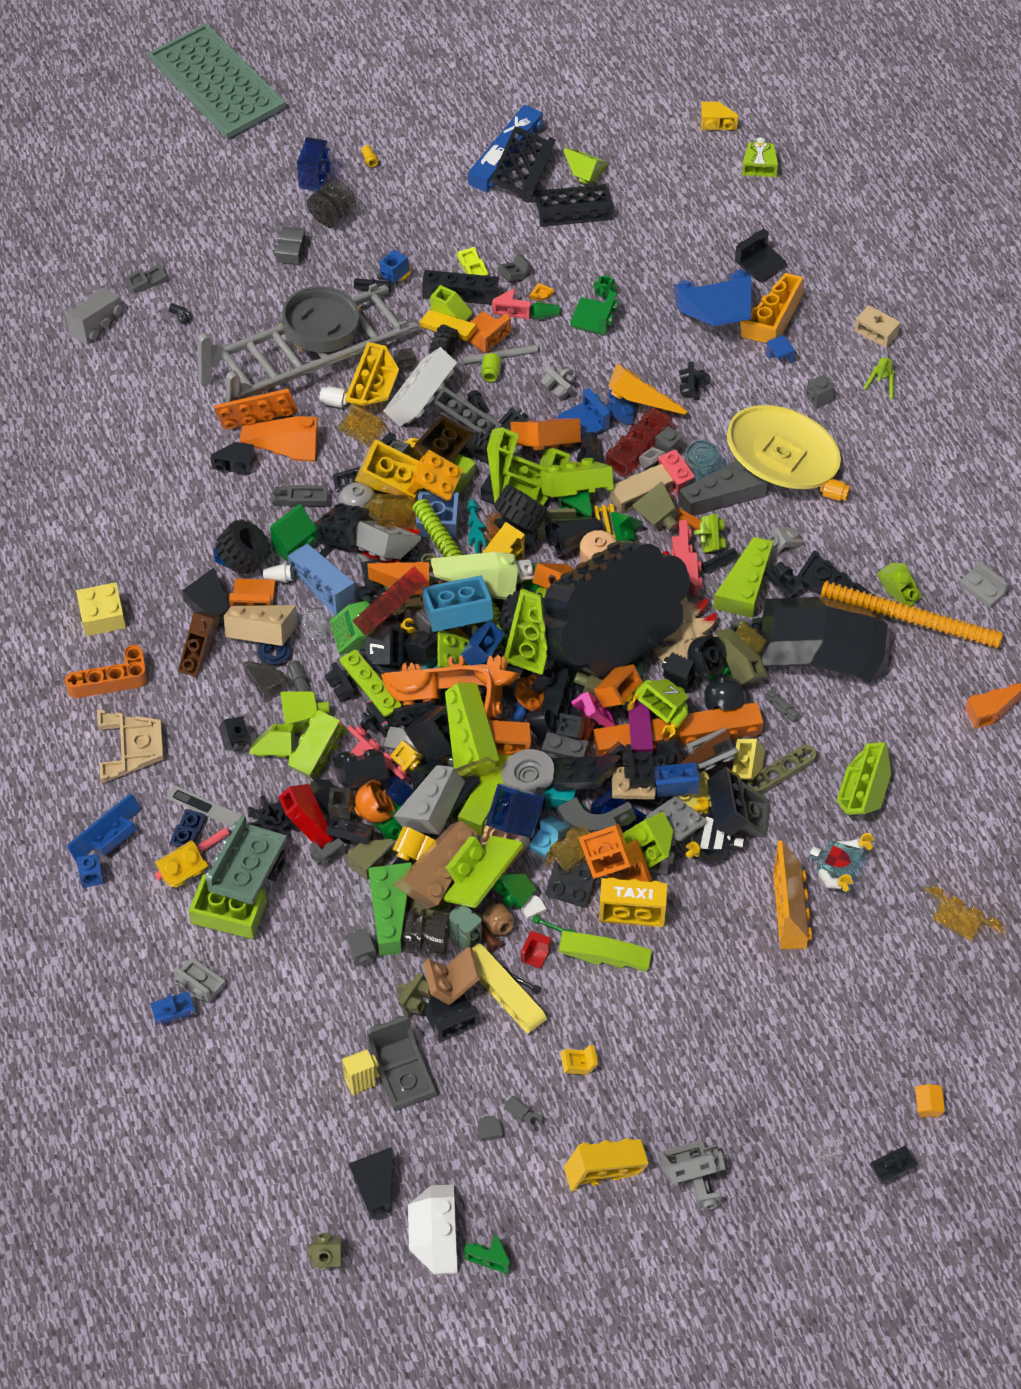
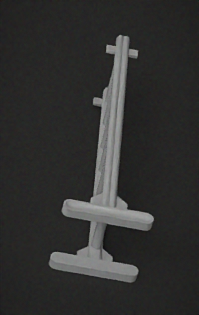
[198,283,418,402]

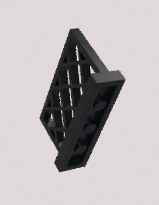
[490,126,556,203]
[534,184,613,227]

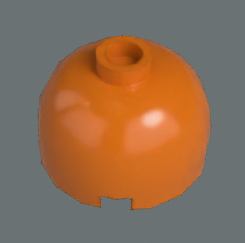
[355,779,395,823]

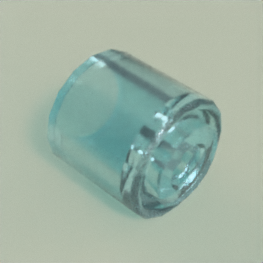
[684,440,720,484]

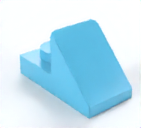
[528,817,569,859]

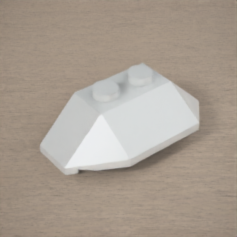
[408,1184,457,1275]

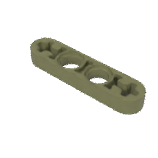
[747,745,816,795]

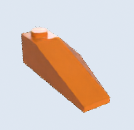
[240,416,319,462]

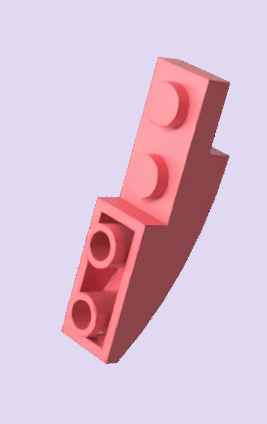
[671,520,702,597]

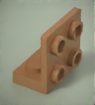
[423,947,480,1005]

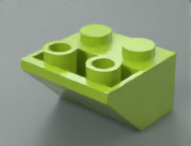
[623,811,673,869]

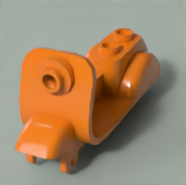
[381,655,520,721]

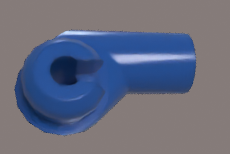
[510,701,528,722]

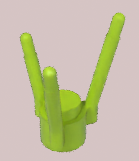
[863,357,895,399]

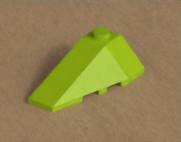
[504,589,548,675]

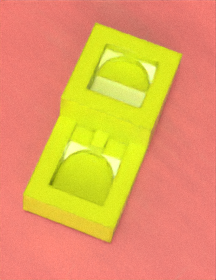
[457,247,488,276]

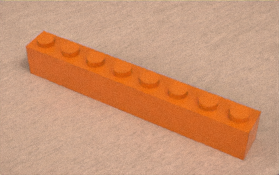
[593,702,763,757]

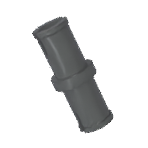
[287,660,309,692]

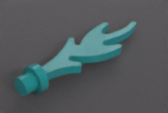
[467,499,488,554]

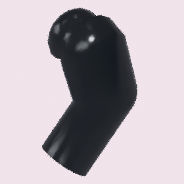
[169,303,190,324]

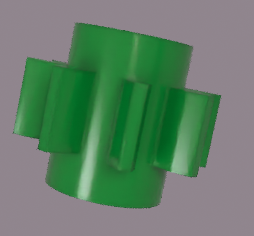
[593,275,616,298]

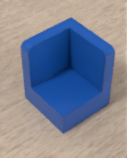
[766,335,795,363]

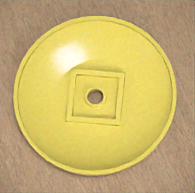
[727,405,841,489]

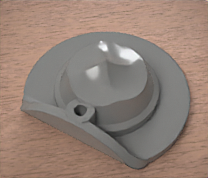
[502,749,555,796]

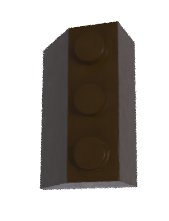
[410,414,474,462]

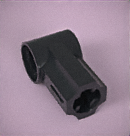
[577,432,603,463]

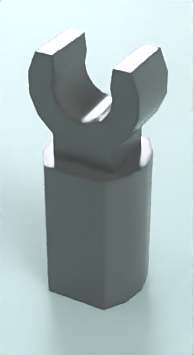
[504,1096,543,1132]

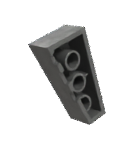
[678,460,767,516]

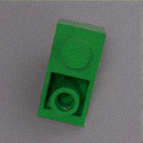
[492,872,536,908]

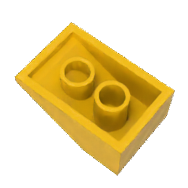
[355,439,419,499]

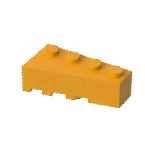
[740,273,804,343]

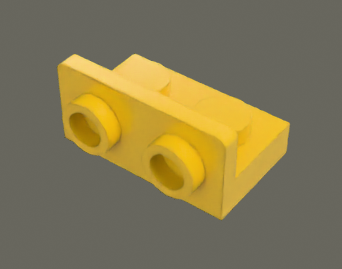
[154,841,208,887]

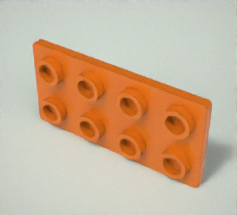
[214,389,298,429]

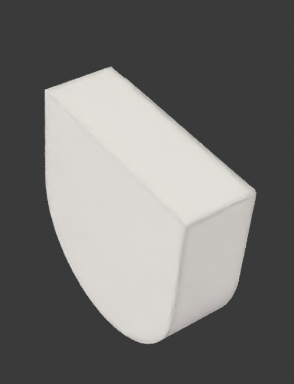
[521,895,546,921]

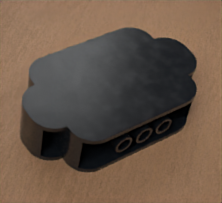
[544,540,690,677]

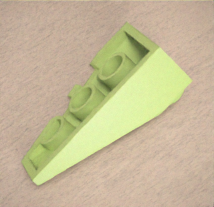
[431,552,518,600]

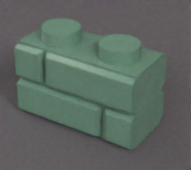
[449,905,482,951]

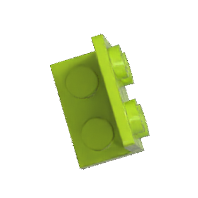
[438,630,470,668]

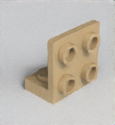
[612,767,655,799]

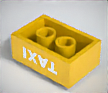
[599,877,668,927]

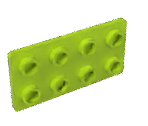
[444,836,524,908]

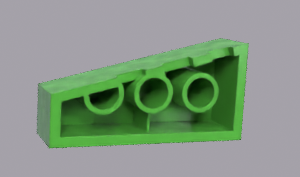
[368,863,412,956]

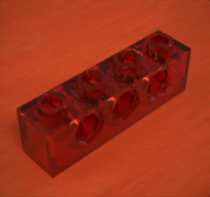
[605,407,672,478]
[352,566,429,636]

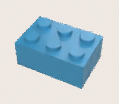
[422,575,493,632]

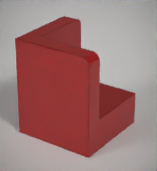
[521,930,551,969]

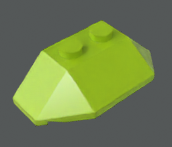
[836,742,891,815]

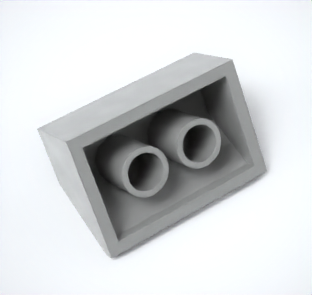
[353,520,421,561]

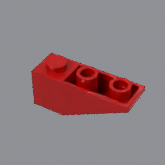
[278,784,334,849]

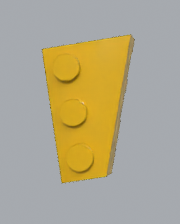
[482,522,525,561]
[564,1138,649,1192]

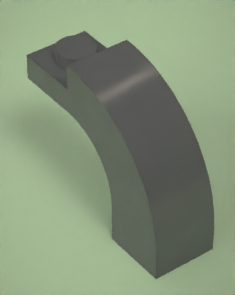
[557,797,637,837]

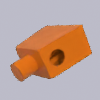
[533,563,574,589]

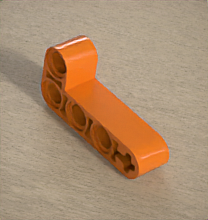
[65,645,147,698]

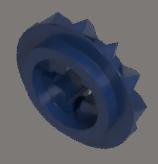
[257,642,290,667]

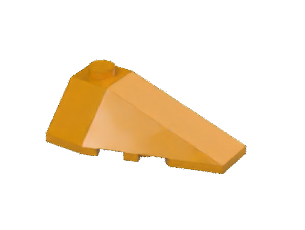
[608,363,688,414]

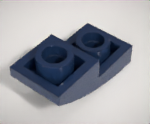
[170,809,207,847]

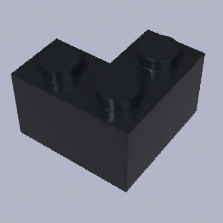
[332,749,389,790]

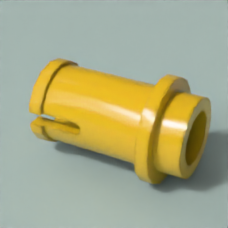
[361,145,379,168]

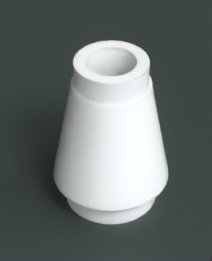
[263,563,294,583]

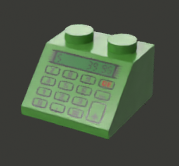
[330,601,376,655]

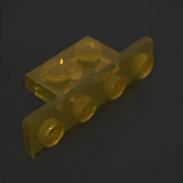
[924,885,1005,941]

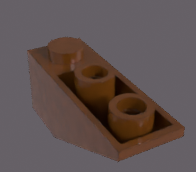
[178,611,221,677]

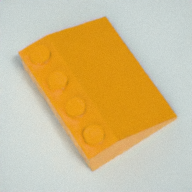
[773,840,812,949]

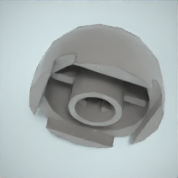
[338,482,378,520]

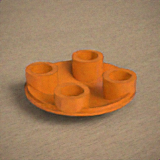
[515,675,546,711]

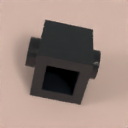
[218,716,250,751]

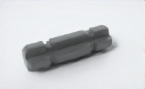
[764,690,800,722]

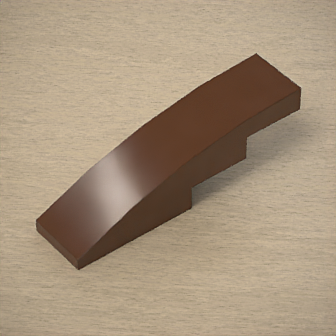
[678,730,731,773]

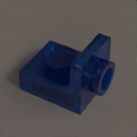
[385,775,414,806]

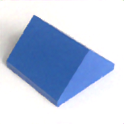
[654,762,700,798]

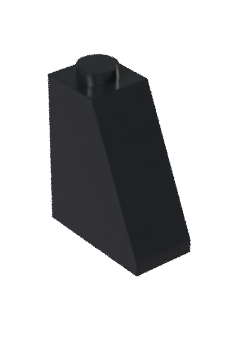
[182,568,229,628]
[348,1147,394,1220]

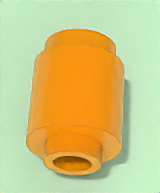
[820,479,851,502]

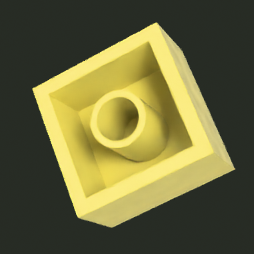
[76,582,126,636]

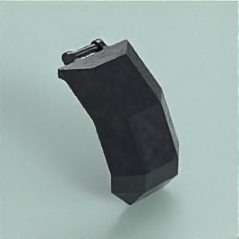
[750,597,892,683]

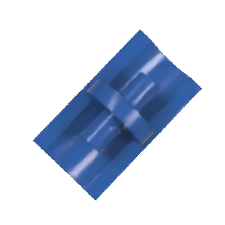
[150,991,195,1025]

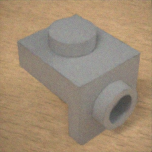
[767,527,803,554]

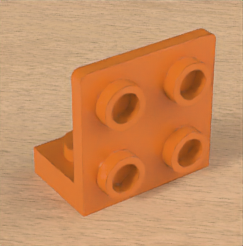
[468,311,511,353]
[229,579,275,608]

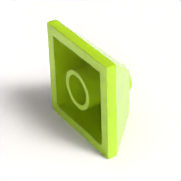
[564,148,609,184]

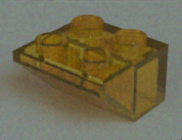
[362,494,417,527]

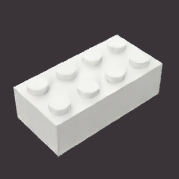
[383,347,457,426]

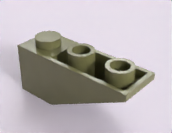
[716,629,767,687]

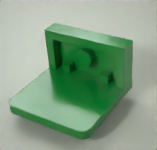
[570,291,619,335]

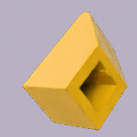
[701,102,738,130]

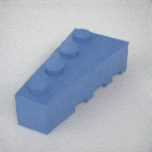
[288,544,356,616]

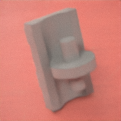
[540,366,576,401]

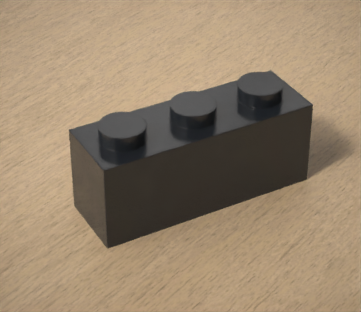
[707,767,749,836]

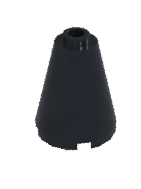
[545,517,603,557]

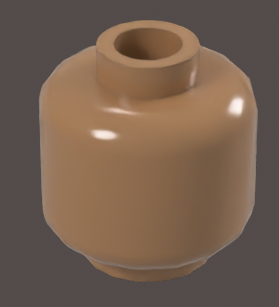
[482,903,514,936]

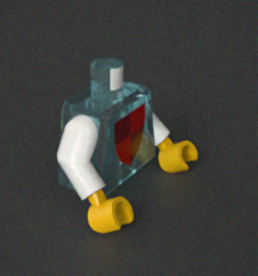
[808,833,875,892]

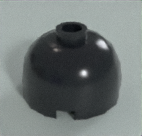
[687,634,726,676]
[704,674,747,710]

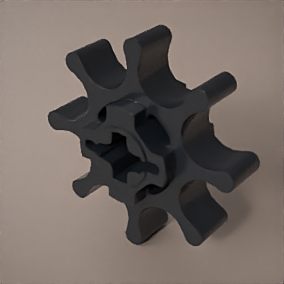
[248,795,299,836]

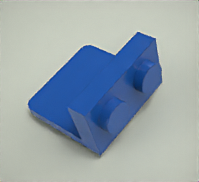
[558,387,611,443]

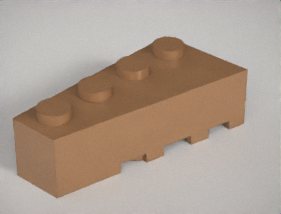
[393,821,478,908]

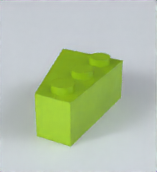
[288,710,349,780]

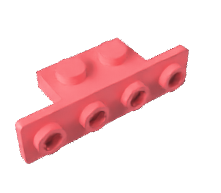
[347,725,412,783]

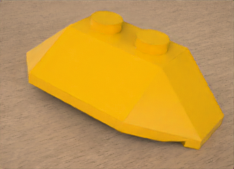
[345,342,399,406]

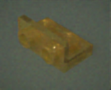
[338,404,383,447]

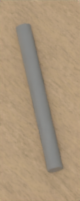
[462,344,538,364]

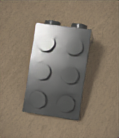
[367,1015,436,1111]

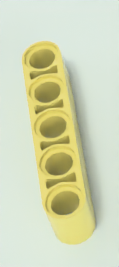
[472,943,547,1033]

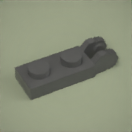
[272,485,328,506]

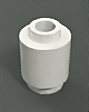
[320,386,348,408]

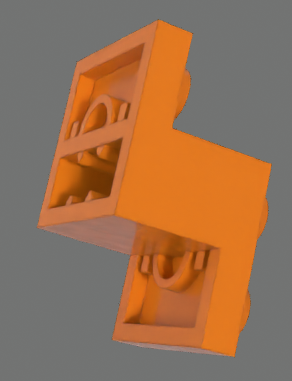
[579,824,652,882]

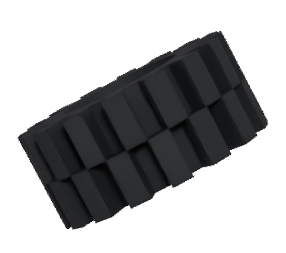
[429,324,459,356]
[467,431,490,465]

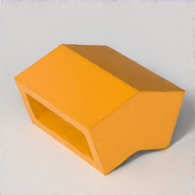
[915,1084,945,1118]

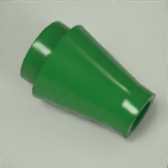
[531,301,560,320]

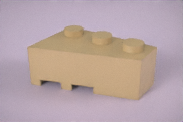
[224,605,298,646]

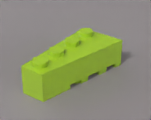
[713,537,773,618]
[445,683,499,778]

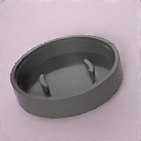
[282,286,359,352]

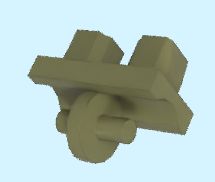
[396,972,433,1017]

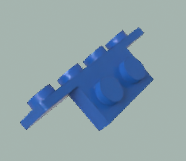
[66,794,141,861]

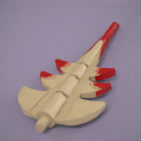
[653,551,717,676]

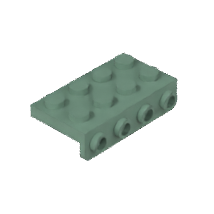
[205,816,287,905]

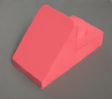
[492,289,531,319]

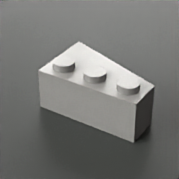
[65,288,122,345]
[394,765,465,835]

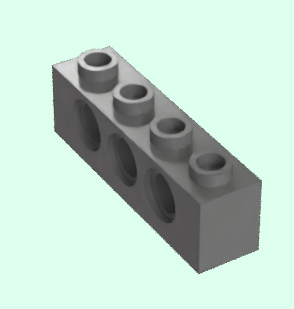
[432,386,504,436]

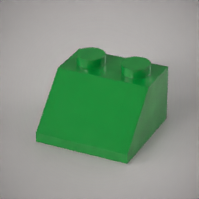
[270,504,318,563]

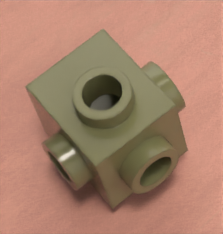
[308,1233,342,1269]

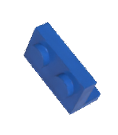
[605,390,638,425]

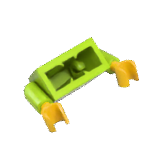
[622,679,689,741]

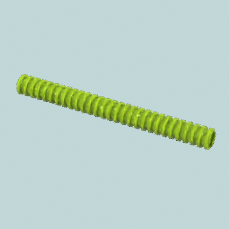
[412,499,508,645]

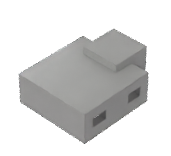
[657,1140,725,1184]

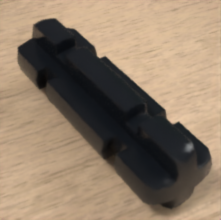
[701,548,738,573]

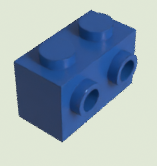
[460,620,505,666]

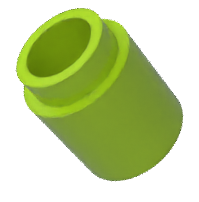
[481,353,502,382]

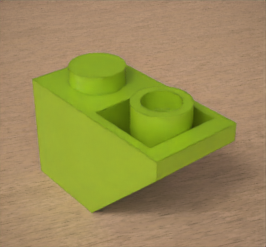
[430,285,473,321]
[877,563,922,607]
[250,724,295,758]

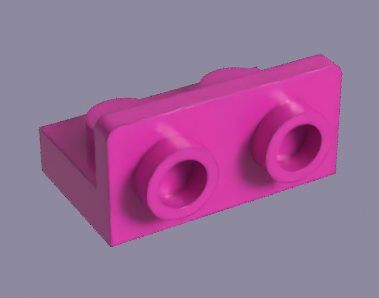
[571,691,616,728]

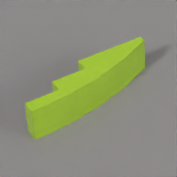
[558,931,652,972]

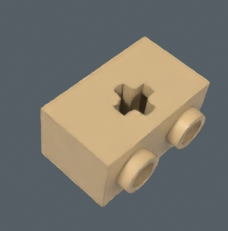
[854,305,900,348]

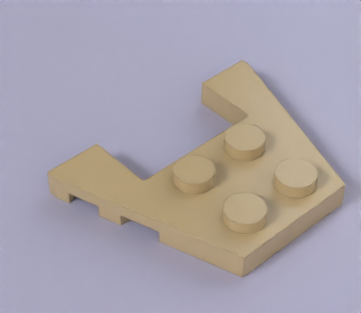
[97,710,164,783]

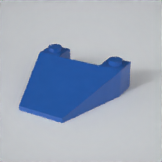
[674,270,753,326]

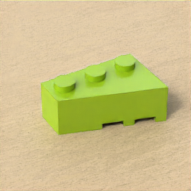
[541,458,614,497]

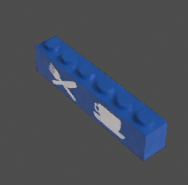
[468,105,544,193]

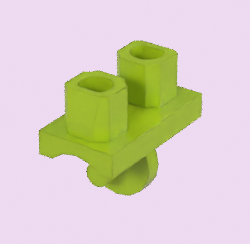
[694,514,726,553]

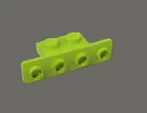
[339,650,402,717]

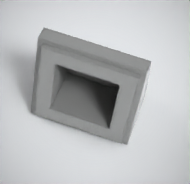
[639,447,666,469]

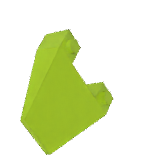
[487,427,570,505]

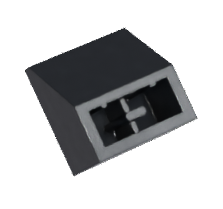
[404,705,452,764]

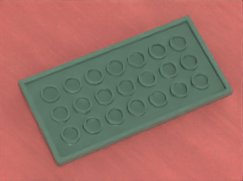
[147,23,286,139]

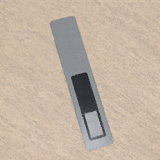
[167,786,247,827]

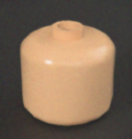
[579,530,617,563]

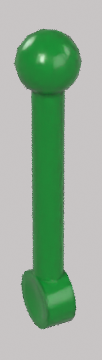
[532,915,575,932]

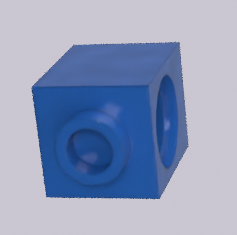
[379,249,410,283]
[76,853,104,888]

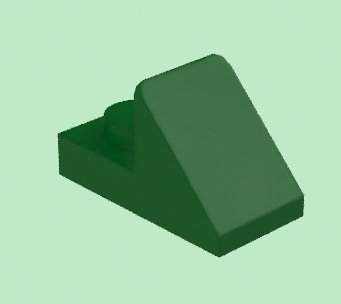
[610,512,643,542]
[464,1234,510,1275]

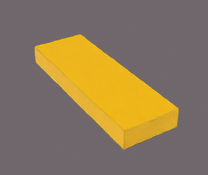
[419,310,477,341]

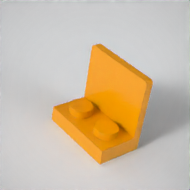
[407,450,463,501]

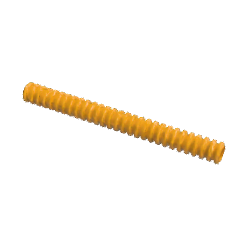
[820,580,1003,649]

